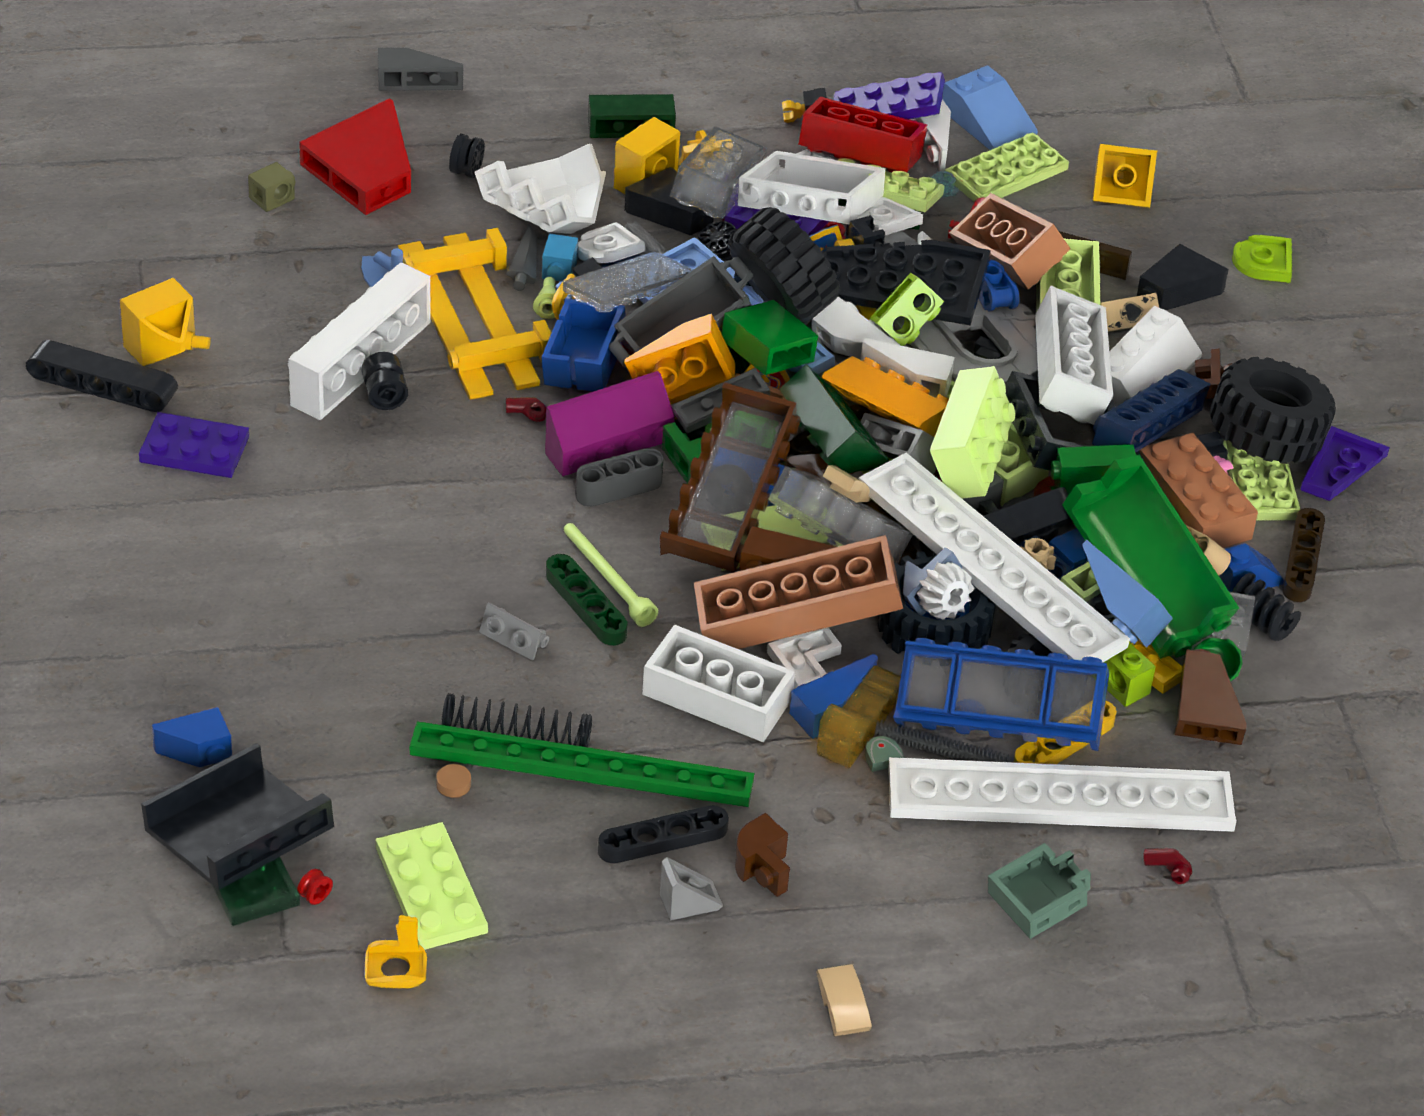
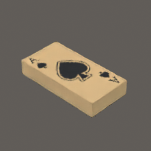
[1100,293,1159,333]

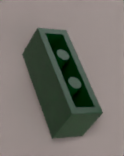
[588,94,676,138]

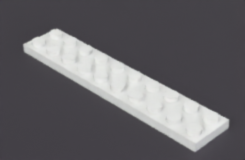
[858,453,1130,675]
[888,757,1236,832]

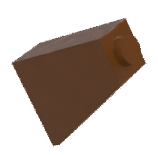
[1175,649,1247,745]

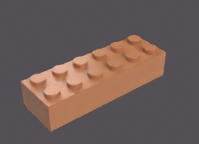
[694,535,903,649]

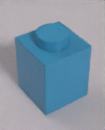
[542,234,578,281]

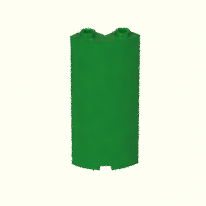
[1062,455,1239,659]

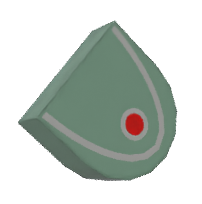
[865,736,905,772]

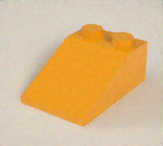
[624,313,735,404]

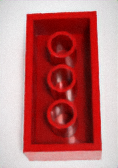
[798,97,928,173]

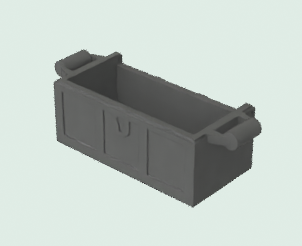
[609,256,753,366]

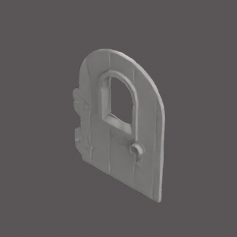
[893,299,1038,382]

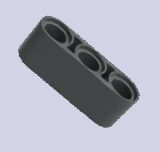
[576,448,664,507]

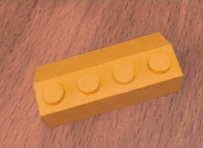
[821,356,949,437]

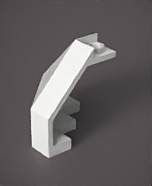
[475,144,606,234]

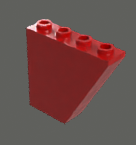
[299,98,411,215]

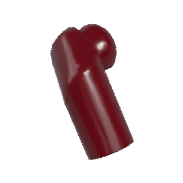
[506,397,546,422]
[1144,848,1192,884]

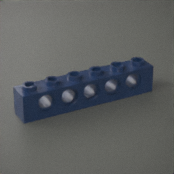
[1092,369,1211,452]

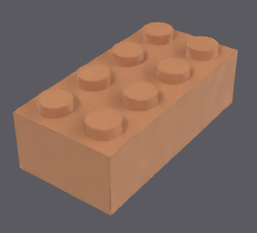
[949,193,1070,290]
[1139,433,1258,548]

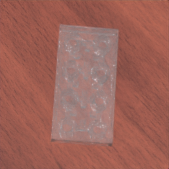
[563,251,694,312]

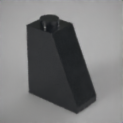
[624,167,715,235]
[1137,244,1229,310]

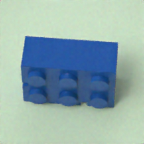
[541,298,626,392]

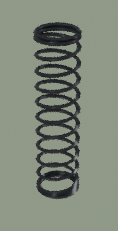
[442,693,592,747]

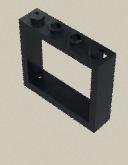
[1004,371,1146,471]

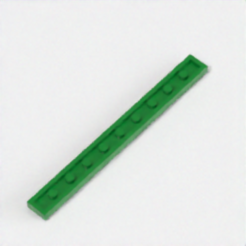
[409,721,755,807]

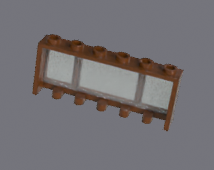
[660,382,800,573]

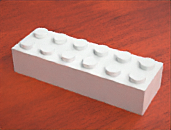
[288,262,430,420]
[1035,286,1113,425]

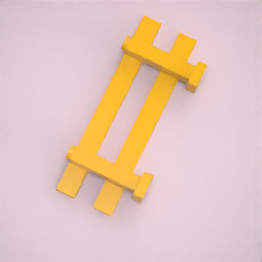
[398,228,551,400]

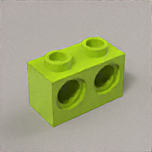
[870,273,944,346]
[1092,643,1156,707]

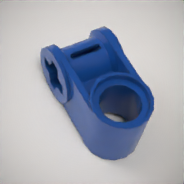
[979,260,1020,312]

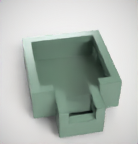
[988,843,1091,939]

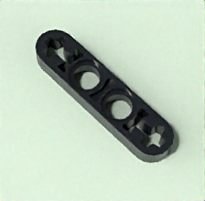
[598,805,729,863]

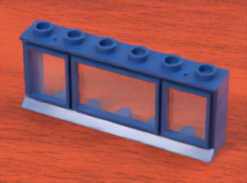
[893,638,1109,751]

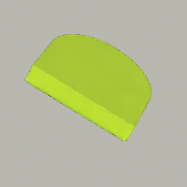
[1232,235,1292,283]

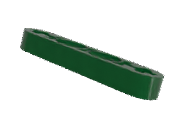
[546,554,628,646]

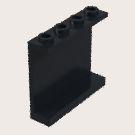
[141,743,334,890]

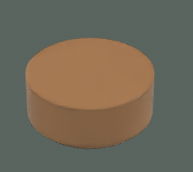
[436,764,471,798]

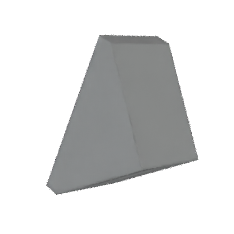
[660,857,723,921]

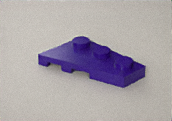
[1300,426,1390,501]

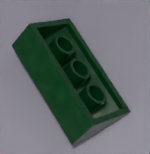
[779,364,890,473]

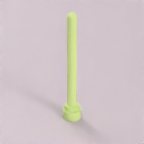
[564,523,658,627]

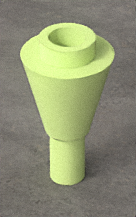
[533,277,557,319]

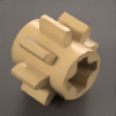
[1021,538,1056,570]

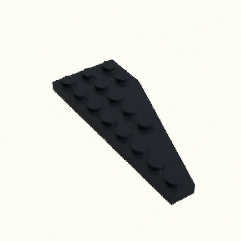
[734,240,991,326]

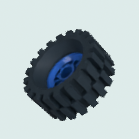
[878,551,996,667]

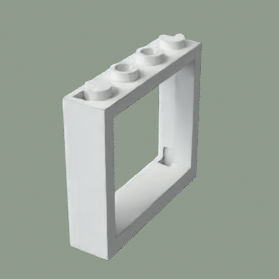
[738,151,885,224]

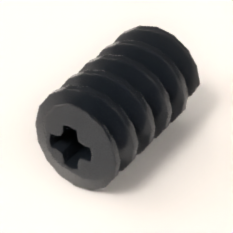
[1231,572,1301,641]

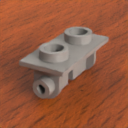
[479,603,549,661]

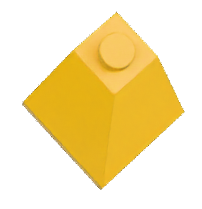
[1093,144,1157,208]

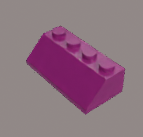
[545,371,674,477]

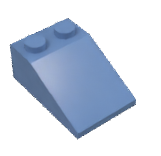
[942,65,1038,150]
[1082,540,1173,648]

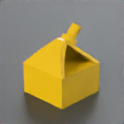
[120,278,211,366]

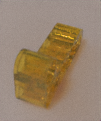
[817,665,901,768]

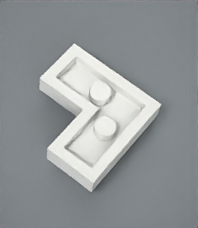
[767,628,842,689]

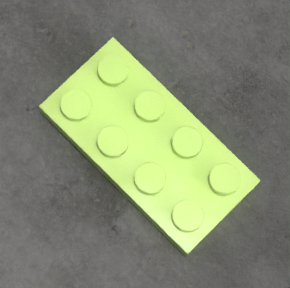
[376,822,488,950]

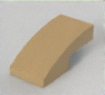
[823,465,870,503]
[816,964,872,1036]

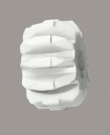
[916,562,975,620]

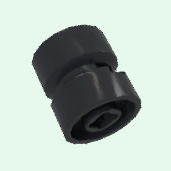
[362,351,408,410]

